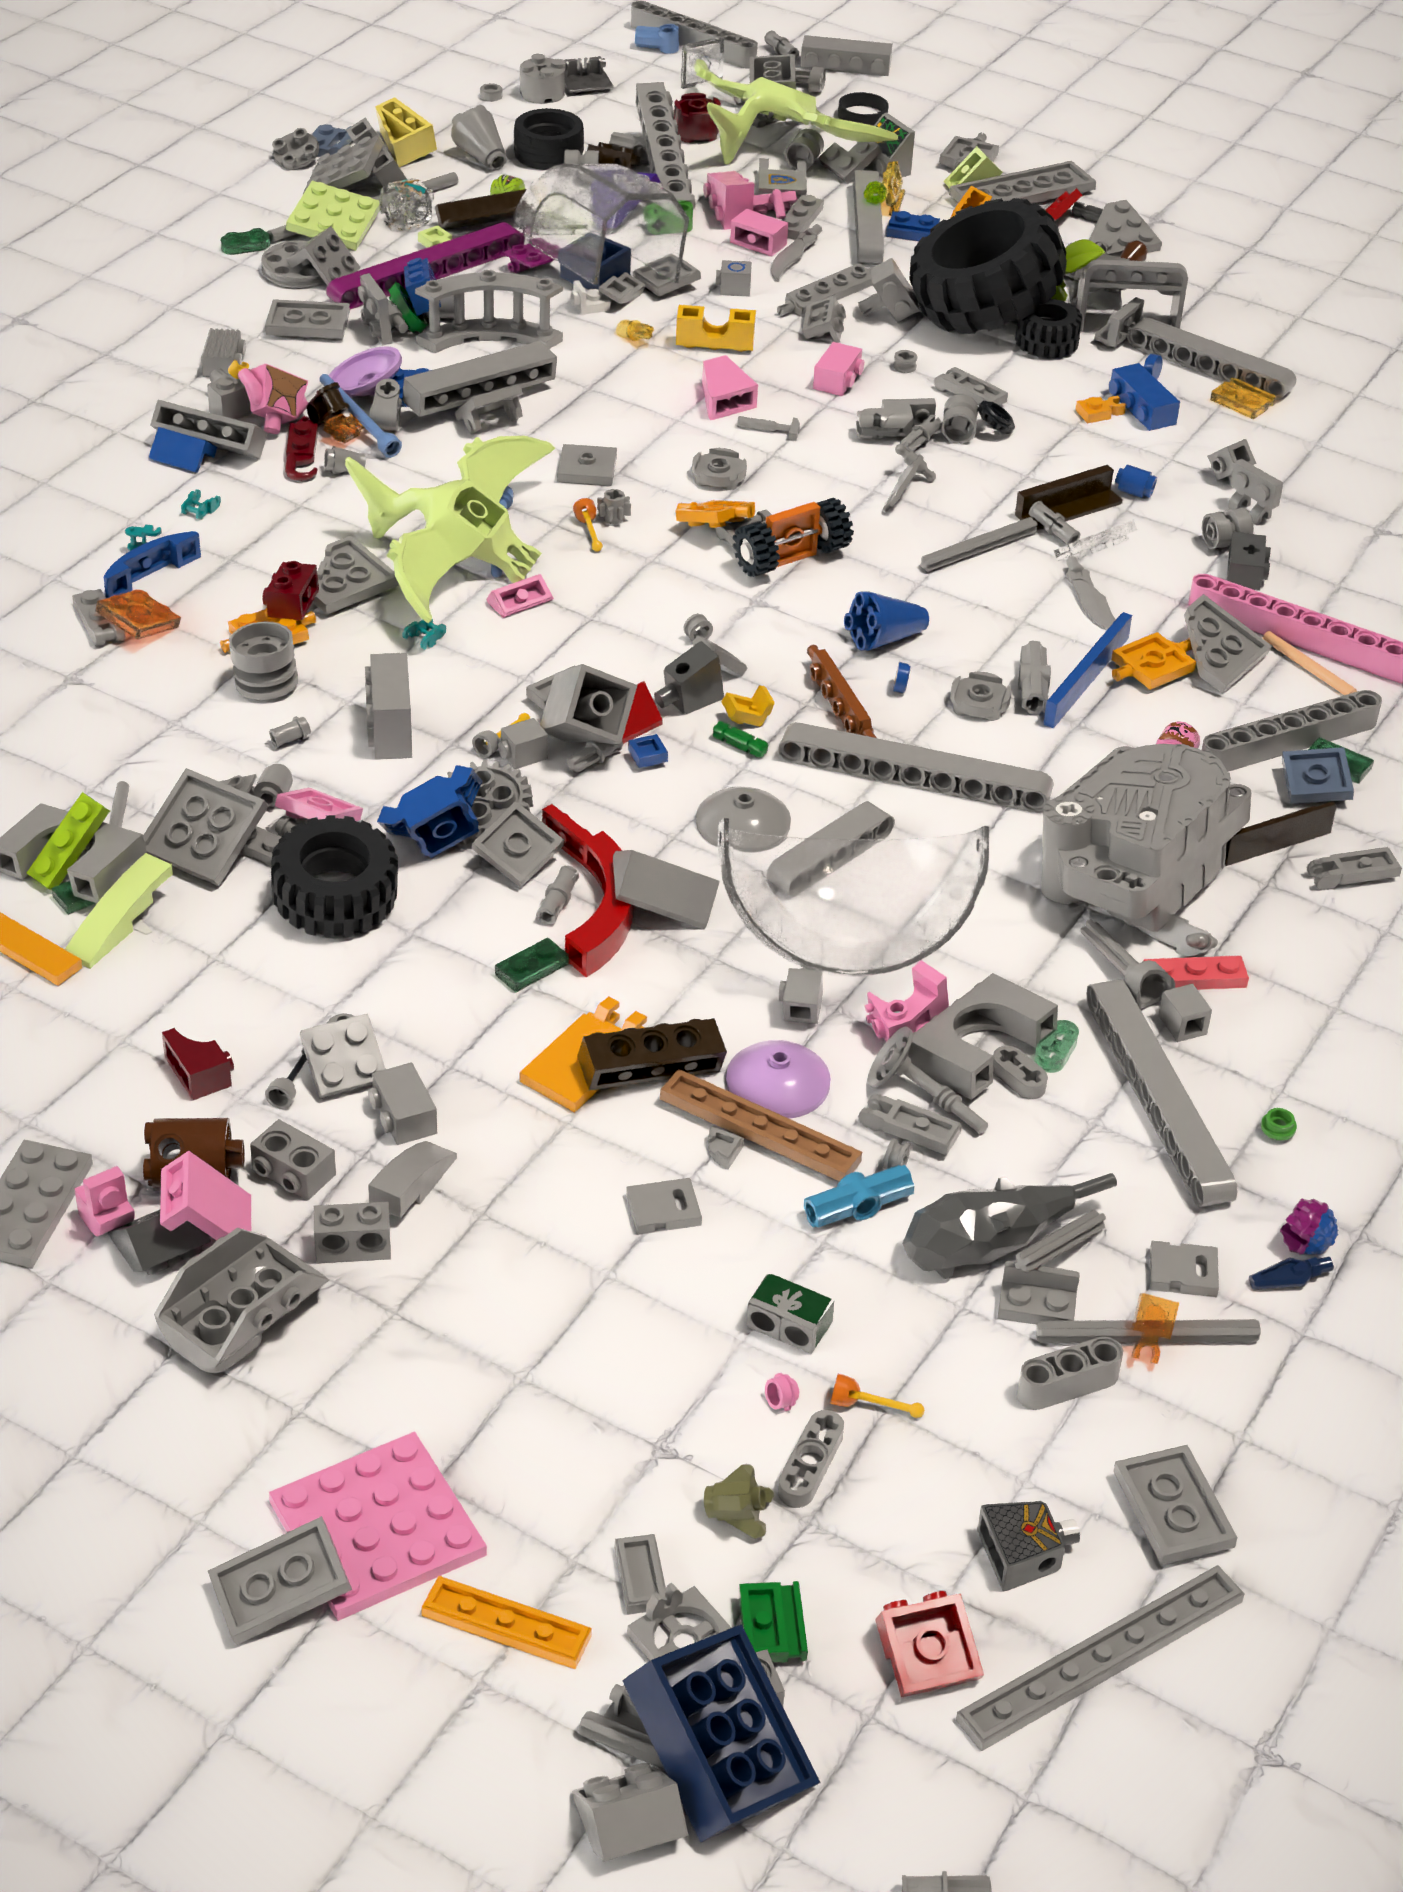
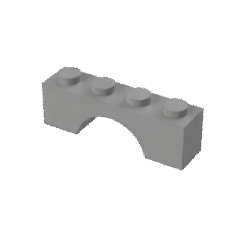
[346,117,407,193]

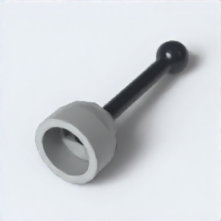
[265,1048,307,1109]

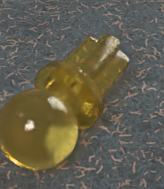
[616,319,654,341]

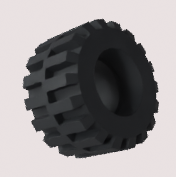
[1015,299,1082,358]

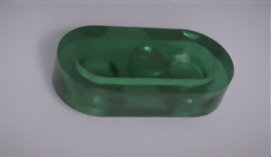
[220,228,270,255]

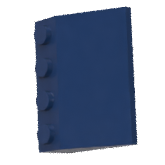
[622,1624,821,1843]

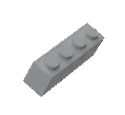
[800,35,893,76]
[150,400,268,459]

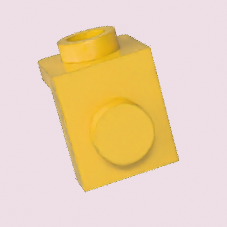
[721,685,775,727]

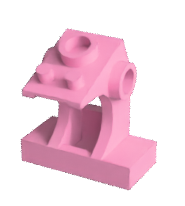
[864,960,949,1042]

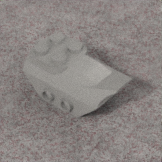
[154,1228,329,1373]

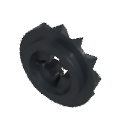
[977,401,1015,434]

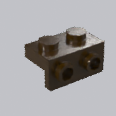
[587,142,641,173]

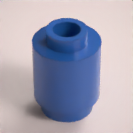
[1115,464,1157,498]

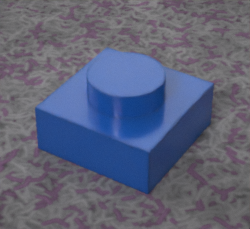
[628,734,668,768]

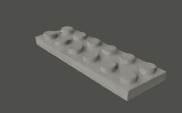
[949,160,1096,204]

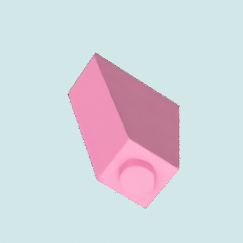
[702,355,758,420]

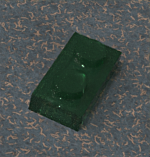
[495,937,569,993]

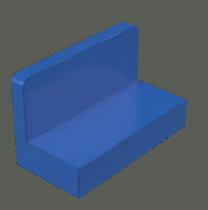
[149,427,218,473]

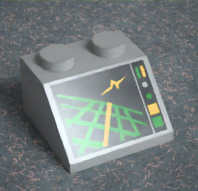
[867,113,915,182]

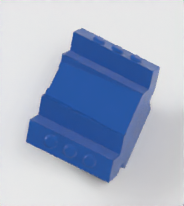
[377,765,483,859]

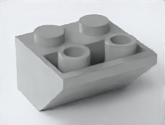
[572,1763,689,1862]

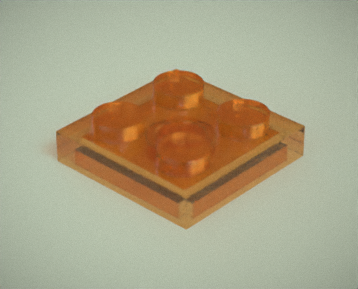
[95,589,181,640]

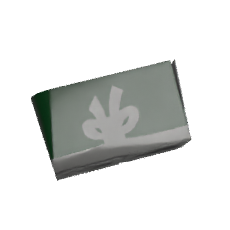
[747,1274,835,1354]

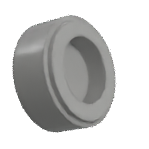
[480,83,502,101]

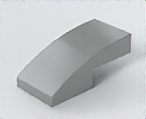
[598,272,646,304]

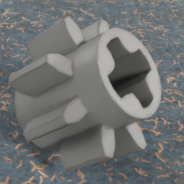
[597,489,631,524]

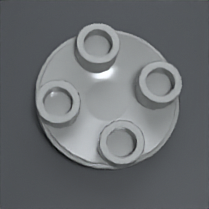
[272,128,319,169]

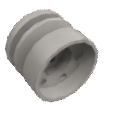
[229,621,298,700]

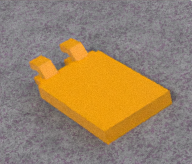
[519,996,647,1113]

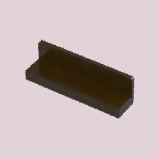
[435,189,539,230]
[1015,464,1123,531]
[1225,802,1337,866]

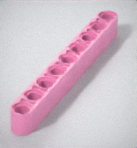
[1188,574,1403,684]

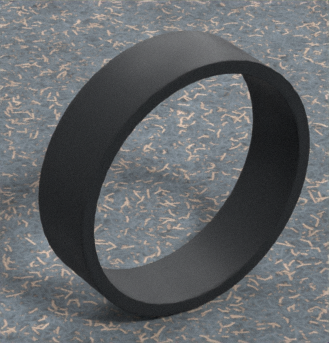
[838,92,889,126]

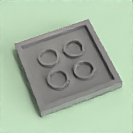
[303,135,384,194]
[143,768,268,886]

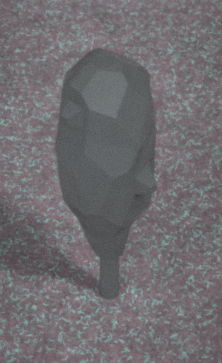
[902,1173,1117,1279]

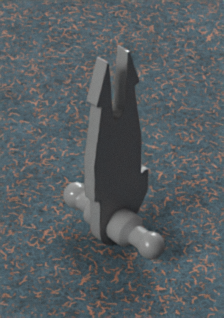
[883,444,936,513]
[1122,914,1218,957]

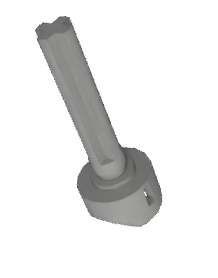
[1080,919,1175,1009]

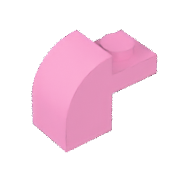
[74,1166,135,1236]

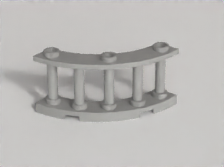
[415,270,563,353]

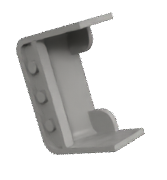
[1075,259,1188,332]

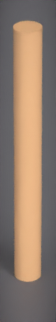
[1263,631,1357,695]

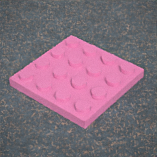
[269,1431,487,1621]

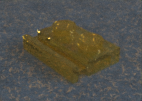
[879,161,905,216]
[1210,377,1276,420]

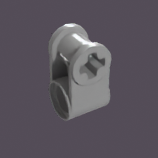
[369,379,402,431]

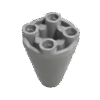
[451,105,507,170]

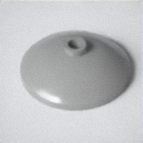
[696,786,791,853]

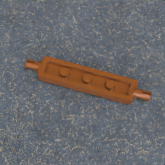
[806,645,877,738]

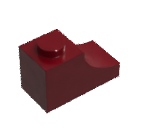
[162,1027,234,1100]

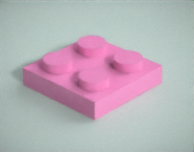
[275,788,363,821]

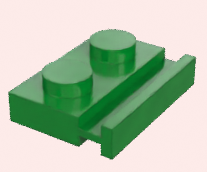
[739,1581,808,1662]

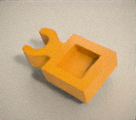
[1075,396,1126,424]

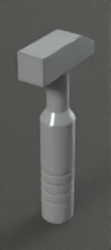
[737,416,800,441]

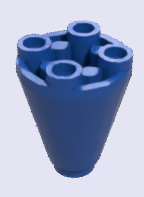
[844,591,929,651]

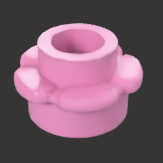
[765,1373,799,1411]

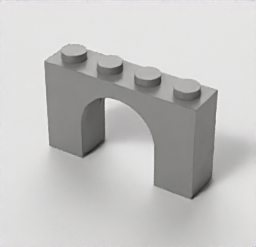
[0,803,147,903]
[906,973,1058,1100]

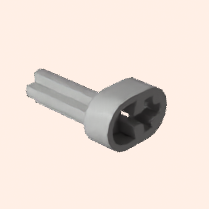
[796,67,826,93]

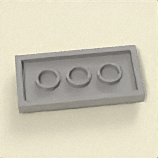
[0,1139,93,1269]

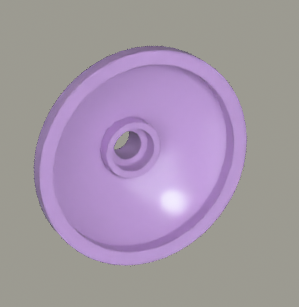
[329,346,402,397]
[726,1040,831,1119]

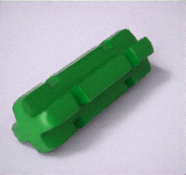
[712,721,768,758]

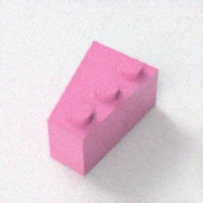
[703,171,755,230]

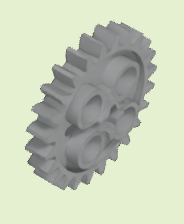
[447,760,533,845]

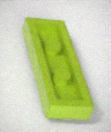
[27,792,110,892]

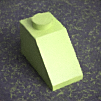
[943,146,1003,188]

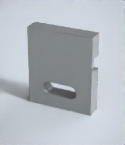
[626,1178,702,1235]
[1150,1240,1219,1297]

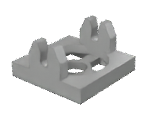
[454,384,523,434]
[627,1582,731,1661]

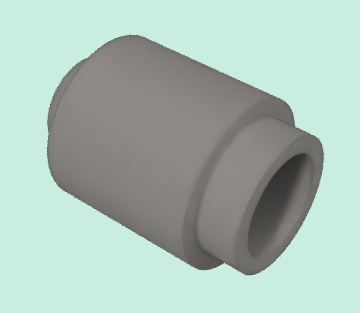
[254,763,293,808]

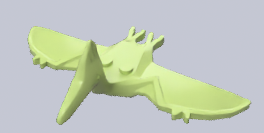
[694,59,898,165]
[345,436,555,623]

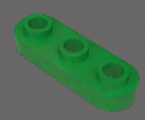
[388,282,429,333]

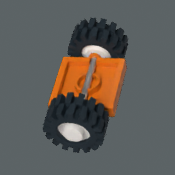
[733,497,854,577]

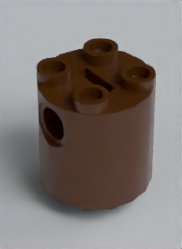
[143,1118,245,1191]

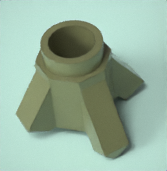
[704,1463,774,1539]

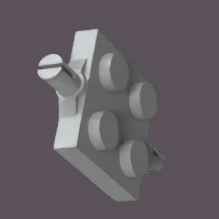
[939,132,999,172]

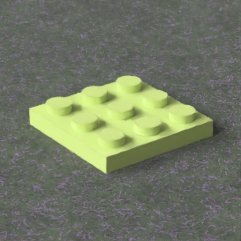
[286,181,381,251]

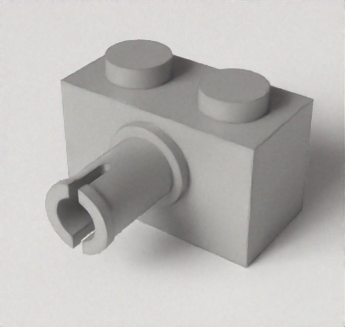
[858,258,919,323]
[207,368,253,419]

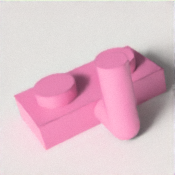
[753,189,797,219]

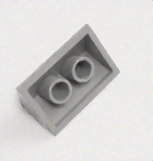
[613,850,720,929]

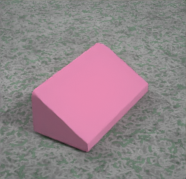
[486,574,554,618]

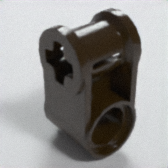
[306,382,350,425]

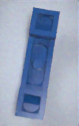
[103,531,201,603]

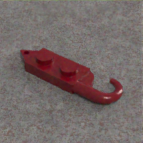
[284,416,318,481]

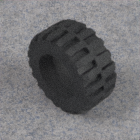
[271,815,398,938]

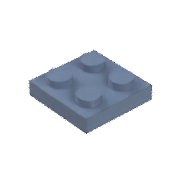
[1282,747,1354,804]

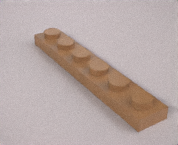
[660,1069,863,1182]

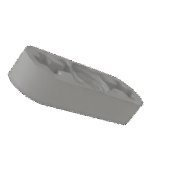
[778,1410,844,1508]

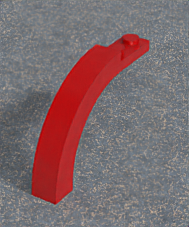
[542,804,633,977]

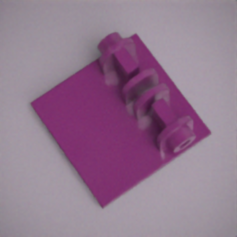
[502,238,564,273]

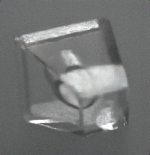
[681,37,725,89]

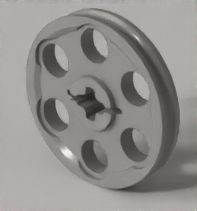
[261,241,325,288]

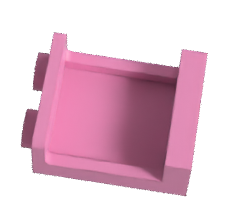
[160,1151,251,1240]

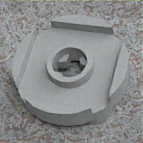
[692,448,747,490]
[950,672,1011,721]

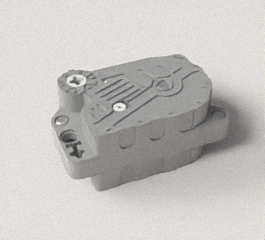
[1041,744,1252,932]

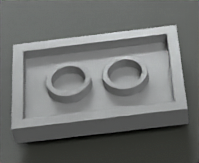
[265,299,350,340]
[1113,1444,1238,1565]
[207,1516,352,1645]

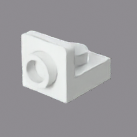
[570,280,610,315]

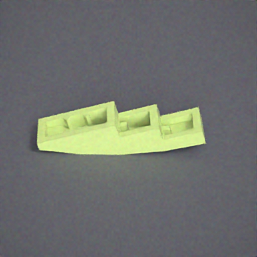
[65,853,173,969]

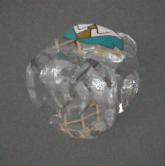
[379,178,434,232]

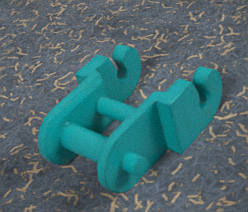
[181,489,221,519]
[125,524,162,551]
[402,618,447,650]

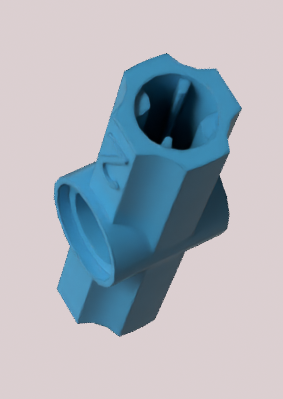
[803,1165,915,1228]

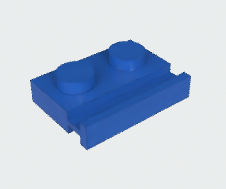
[886,211,940,242]

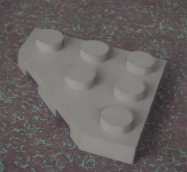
[1089,199,1162,257]
[312,535,399,615]
[1184,594,1272,694]

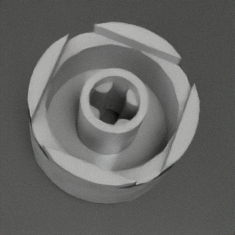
[520,53,565,104]

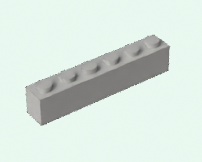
[403,341,557,417]

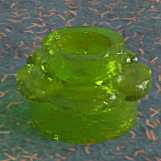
[863,181,887,204]

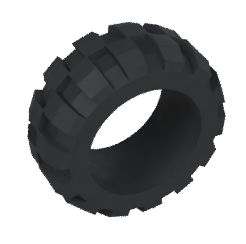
[909,198,1067,334]

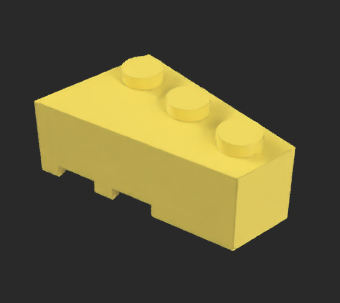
[375,97,437,167]

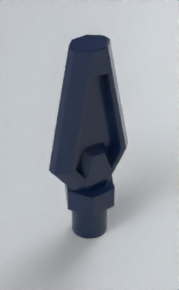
[1248,1256,1334,1289]

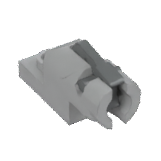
[856,398,936,439]

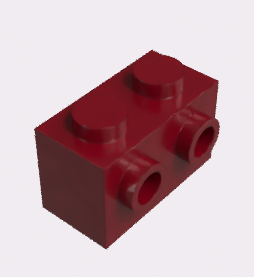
[262,561,319,620]

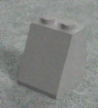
[540,664,637,744]

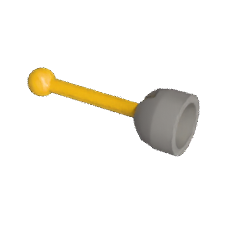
[472,713,530,758]

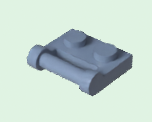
[312,124,353,157]

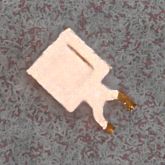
[323,413,365,444]
[1131,1293,1179,1364]

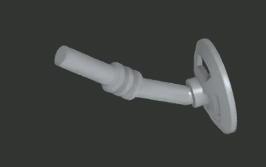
[867,1026,988,1134]

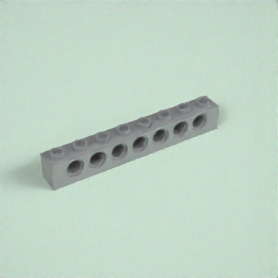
[635,82,695,209]

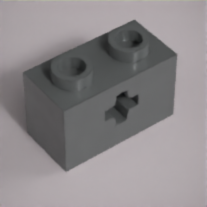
[1226,531,1271,591]

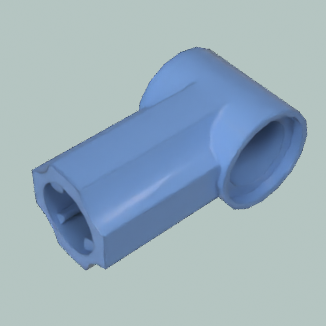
[635,24,679,54]

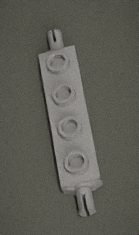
[777,263,879,316]

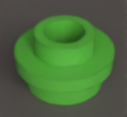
[1261,1108,1297,1140]

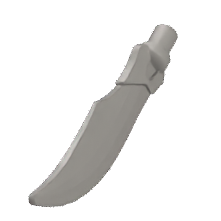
[771,224,822,281]
[1066,556,1116,630]

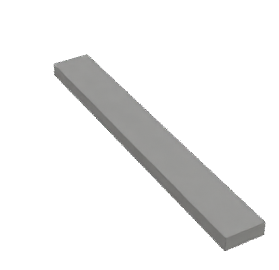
[956,1565,1245,1752]

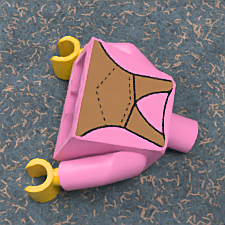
[228,360,308,434]

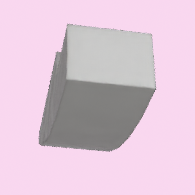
[368,1141,457,1218]

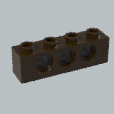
[577,1018,727,1091]

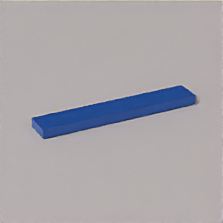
[1044,612,1133,729]

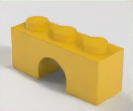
[676,305,756,352]

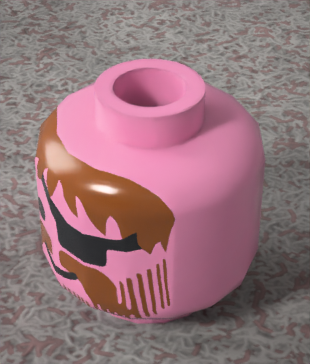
[1156,721,1200,749]

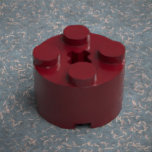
[674,93,721,143]

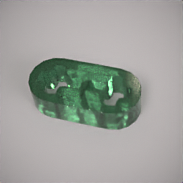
[1034,1020,1079,1073]

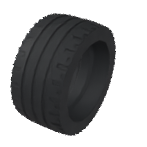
[513,108,584,170]

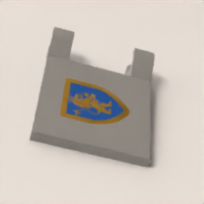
[759,158,807,195]

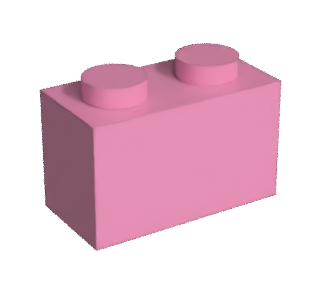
[730,209,788,257]
[813,342,864,396]

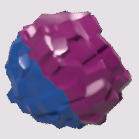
[1280,1198,1338,1255]

